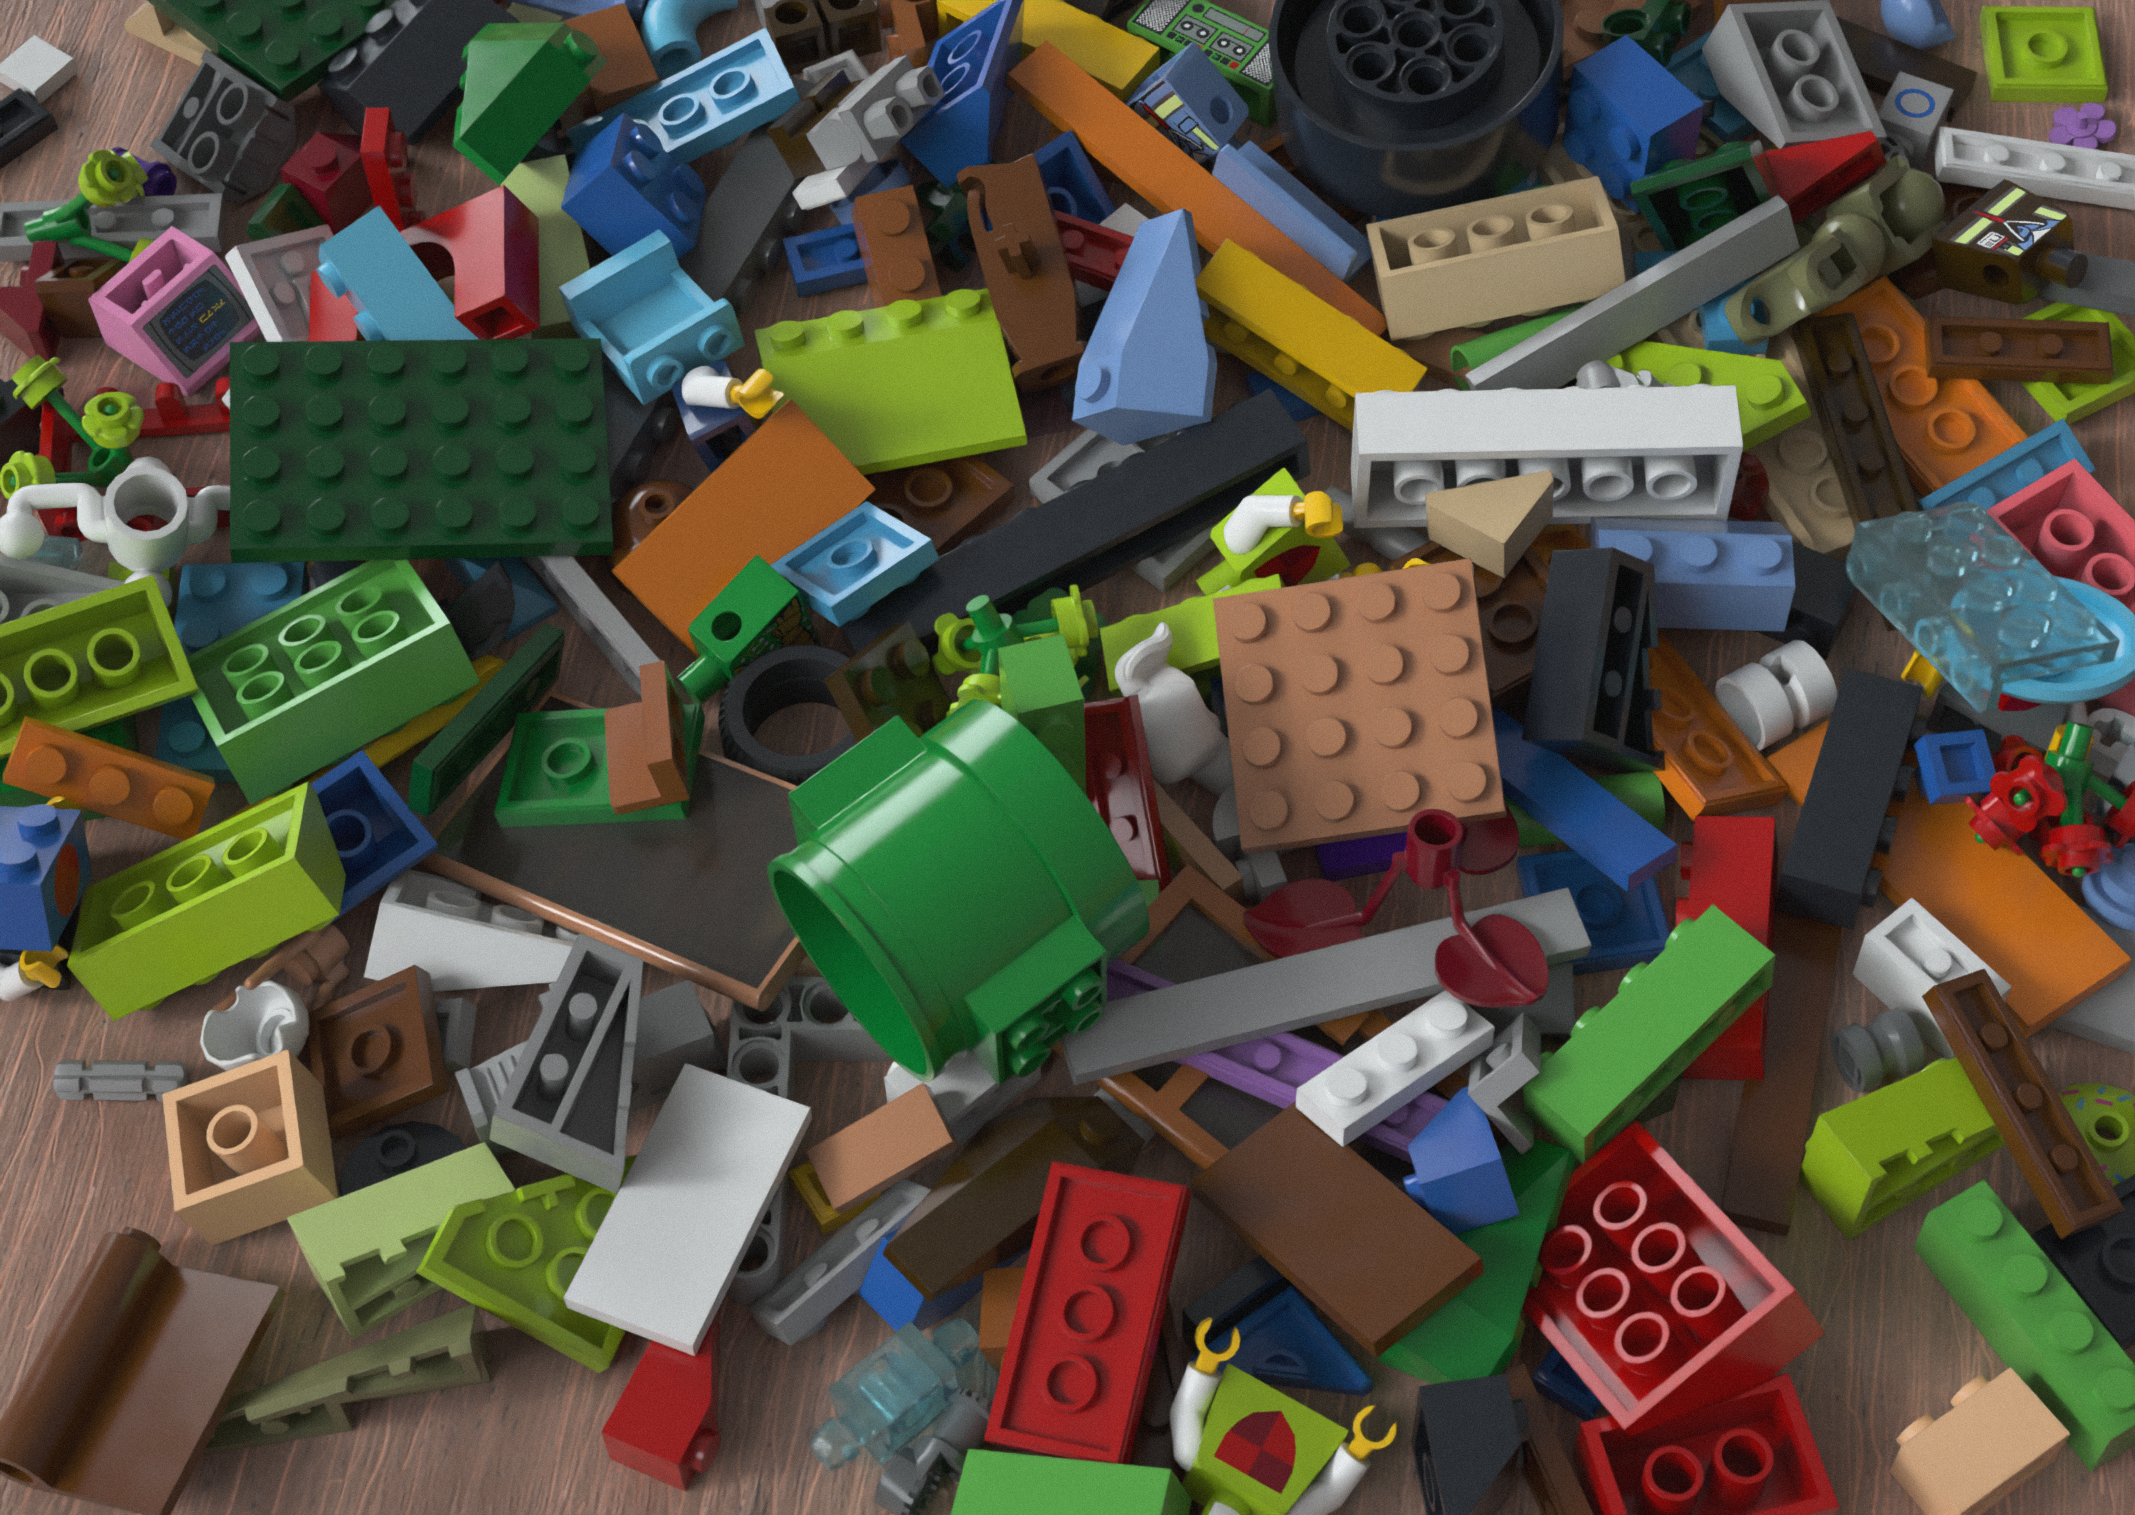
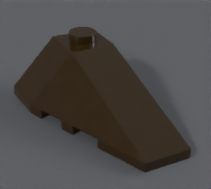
[882,1096,1145,1302]

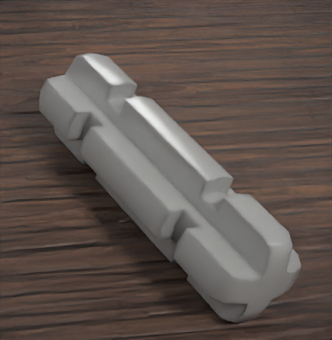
[53,1060,189,1101]

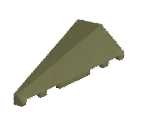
[202,1304,491,1455]

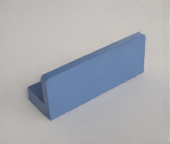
[1212,140,1373,286]

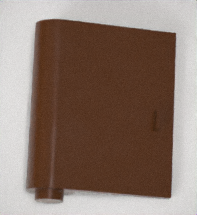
[0,1227,286,1515]

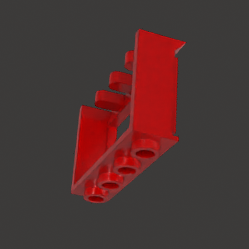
[37,377,230,542]

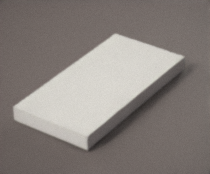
[564,1063,812,1356]

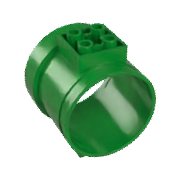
[767,699,1150,1086]

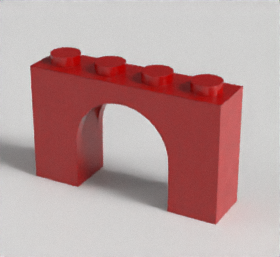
[309,185,540,341]

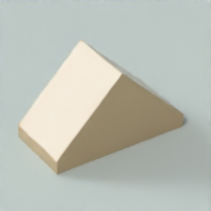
[1425,470,1553,579]

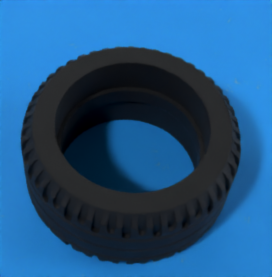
[718,644,857,787]

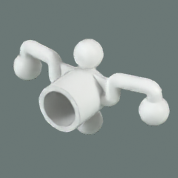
[0,456,278,608]

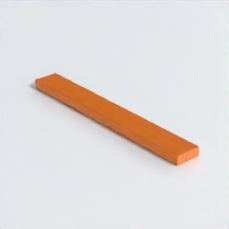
[1006,40,1389,339]

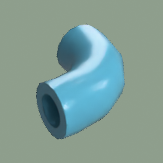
[640,0,738,80]

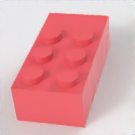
[1963,458,2135,717]

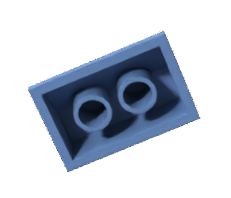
[1590,517,1795,632]

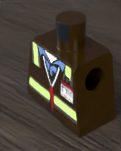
[1932,179,2088,305]

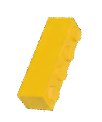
[937,0,1160,103]
[1196,238,1428,432]

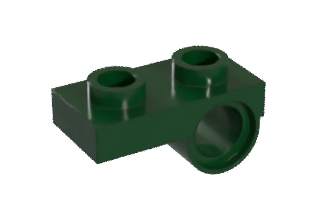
[1601,0,1692,67]

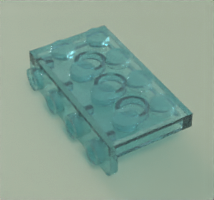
[1846,501,2120,713]

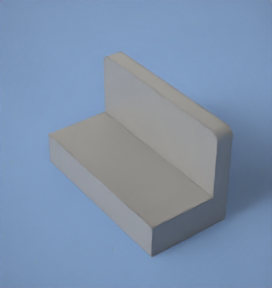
[1468,1012,1541,1154]

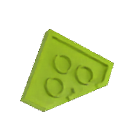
[1576,340,1812,453]
[416,1155,637,1373]

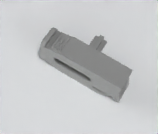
[455,979,728,1159]

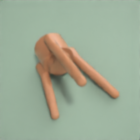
[211,923,350,1061]

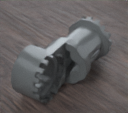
[874,1387,992,1515]

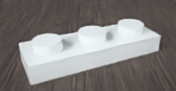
[1296,990,1495,1147]

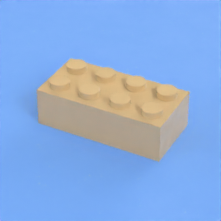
[1366,176,1626,341]

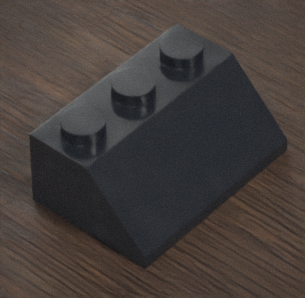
[317,0,520,146]

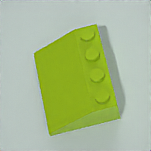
[754,288,1027,475]

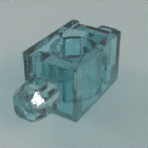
[810,1318,979,1471]

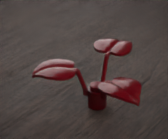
[1243,802,1549,1007]

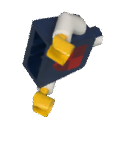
[672,360,784,473]

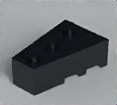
[1522,547,1665,771]

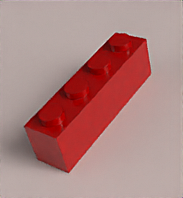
[1676,816,1779,1081]

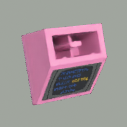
[88,226,262,398]

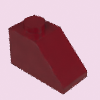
[280,132,410,235]

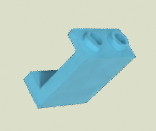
[558,229,745,405]

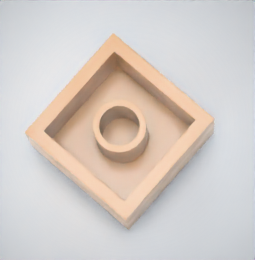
[162,1049,338,1246]

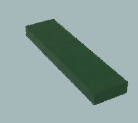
[407,622,565,817]

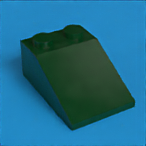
[1630,140,1778,251]

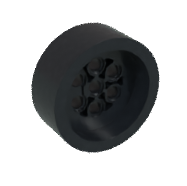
[1268,0,1564,219]

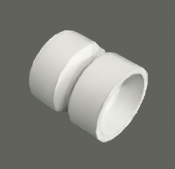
[1715,639,1837,751]

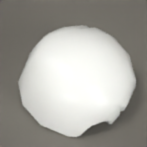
[200,980,310,1071]

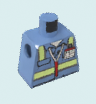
[1124,41,1249,165]

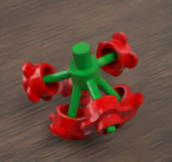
[1964,721,2135,877]

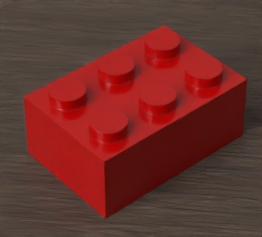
[1572,1372,1839,1515]

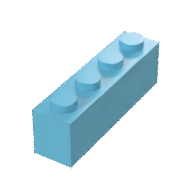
[316,206,479,341]

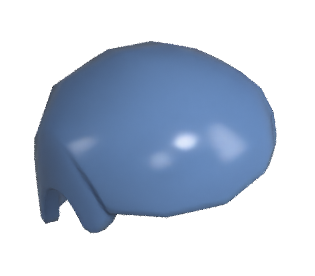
[1880,0,1956,51]

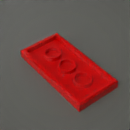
[984,1161,1192,1465]

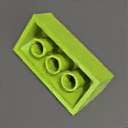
[0,574,199,760]
[67,781,346,1021]

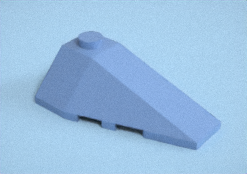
[1072,208,1217,446]

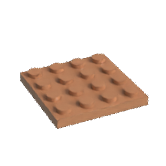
[1213,558,1507,855]

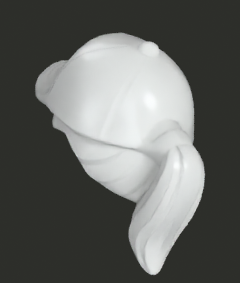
[1115,622,1234,797]

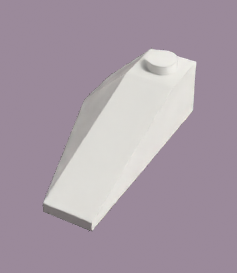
[364,869,579,992]

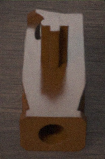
[956,153,1088,393]

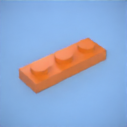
[3,716,215,840]

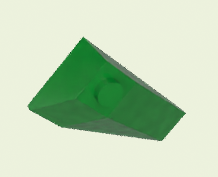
[453,22,608,186]
[1370,1138,1576,1384]

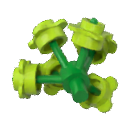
[932,584,1100,718]

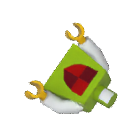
[1196,467,1383,596]
[1169,1317,1398,1515]

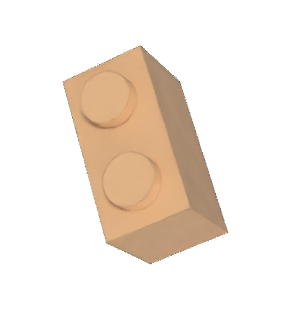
[1889,1367,2070,1515]

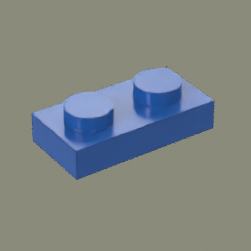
[782,223,868,298]

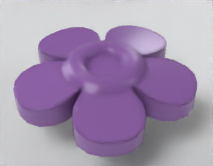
[2049,103,2116,150]

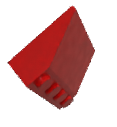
[1522,1120,1825,1437]

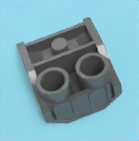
[150,49,297,205]

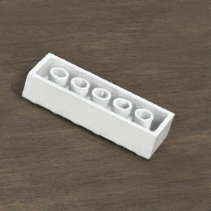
[1351,384,1743,528]

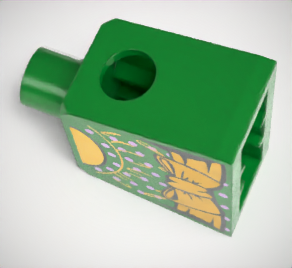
[676,554,821,706]

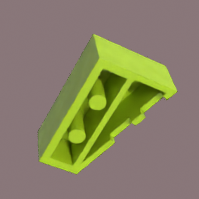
[1100,574,1286,709]
[1799,1057,2007,1241]

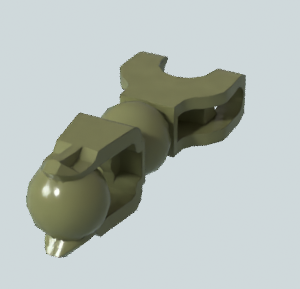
[1724,155,1947,346]

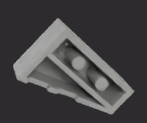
[489,933,643,1194]

